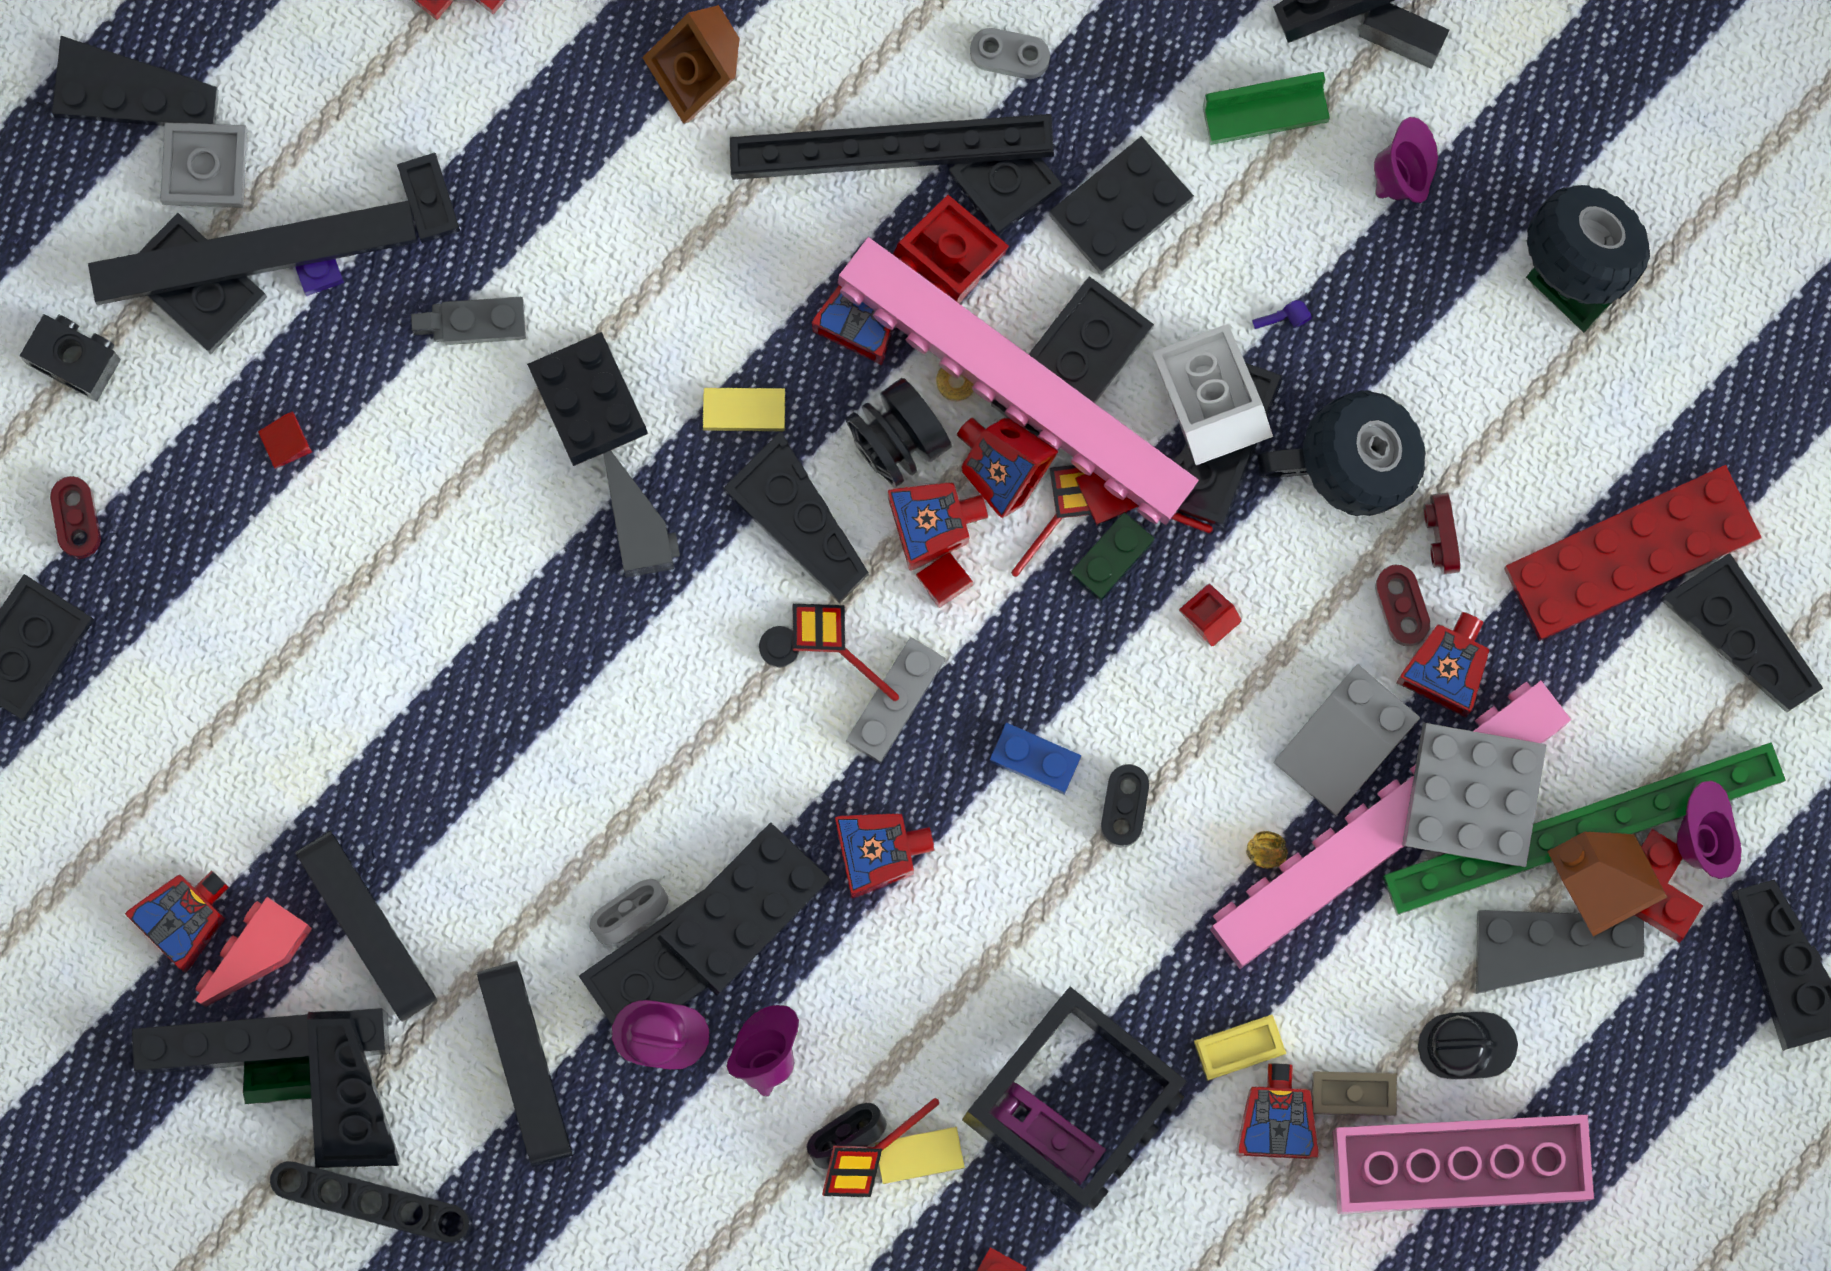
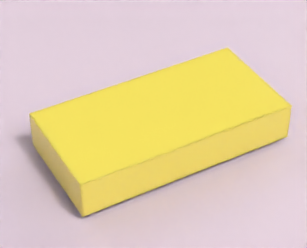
[703,388,785,431]
[1194,1014,1286,1081]
[875,1127,965,1184]

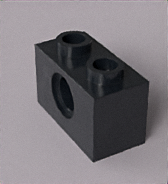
[19,314,121,402]

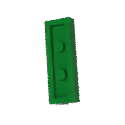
[1202,72,1330,145]

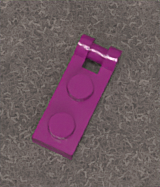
[989,1082,1106,1185]

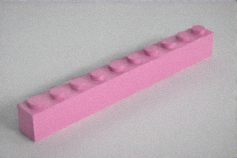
[838,237,1199,525]
[1210,681,1571,969]

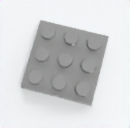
[1402,723,1547,867]

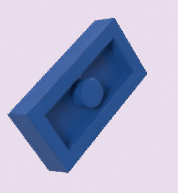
[989,722,1082,795]

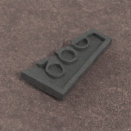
[1476,910,1644,994]

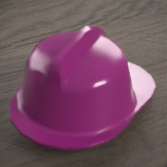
[1374,117,1438,203]
[1677,781,1742,879]
[612,1000,709,1070]
[726,1005,799,1097]

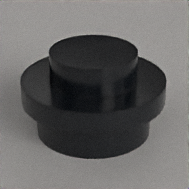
[759,626,800,668]

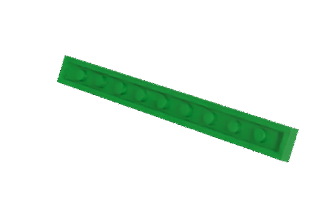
[1383,742,1786,916]

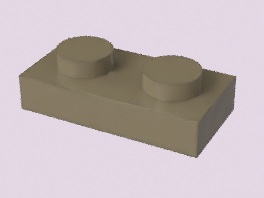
[1312,1071,1397,1116]

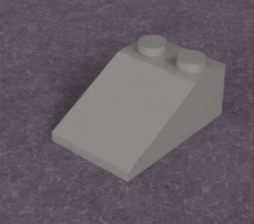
[1273,664,1420,816]

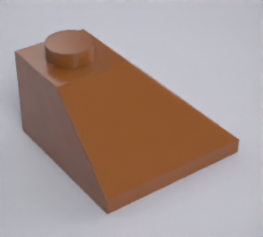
[642,5,740,124]
[1548,832,1667,937]

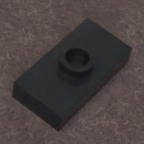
[397,152,460,243]

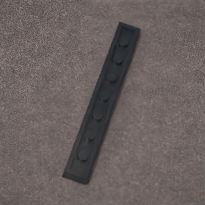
[729,114,1054,180]
[88,201,417,305]

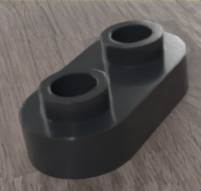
[1101,764,1149,848]
[807,1103,887,1169]

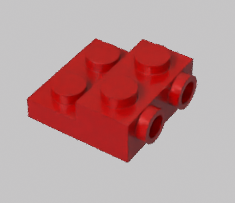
[893,195,1009,303]

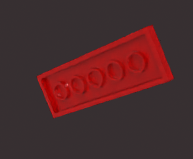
[1504,465,1762,641]

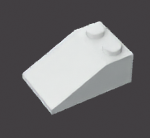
[1152,324,1273,465]

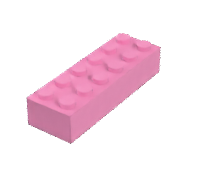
[1332,1115,1594,1214]

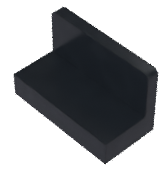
[1359,3,1450,69]

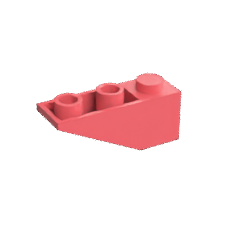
[195,897,312,1007]

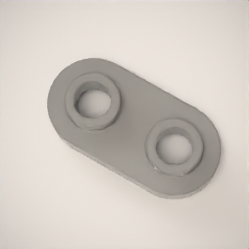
[970,28,1050,79]
[590,879,668,945]

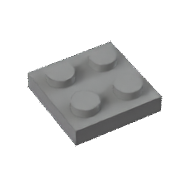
[160,122,248,208]

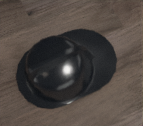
[1418,1012,1518,1079]

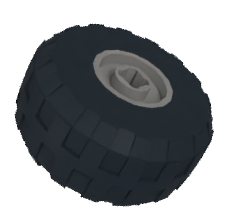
[1526,185,1650,304]
[1303,390,1426,516]

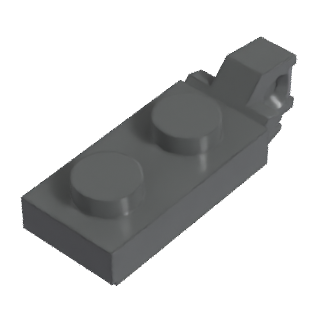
[411,297,526,345]

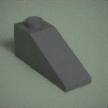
[603,450,680,578]

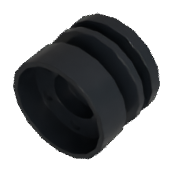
[845,378,952,487]

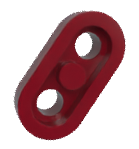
[50,476,101,559]
[1423,492,1460,575]
[1375,565,1430,646]

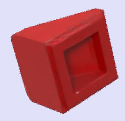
[258,411,312,469]
[916,552,973,608]
[1179,583,1241,646]

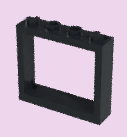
[962,986,1187,1215]

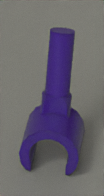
[1252,300,1312,329]

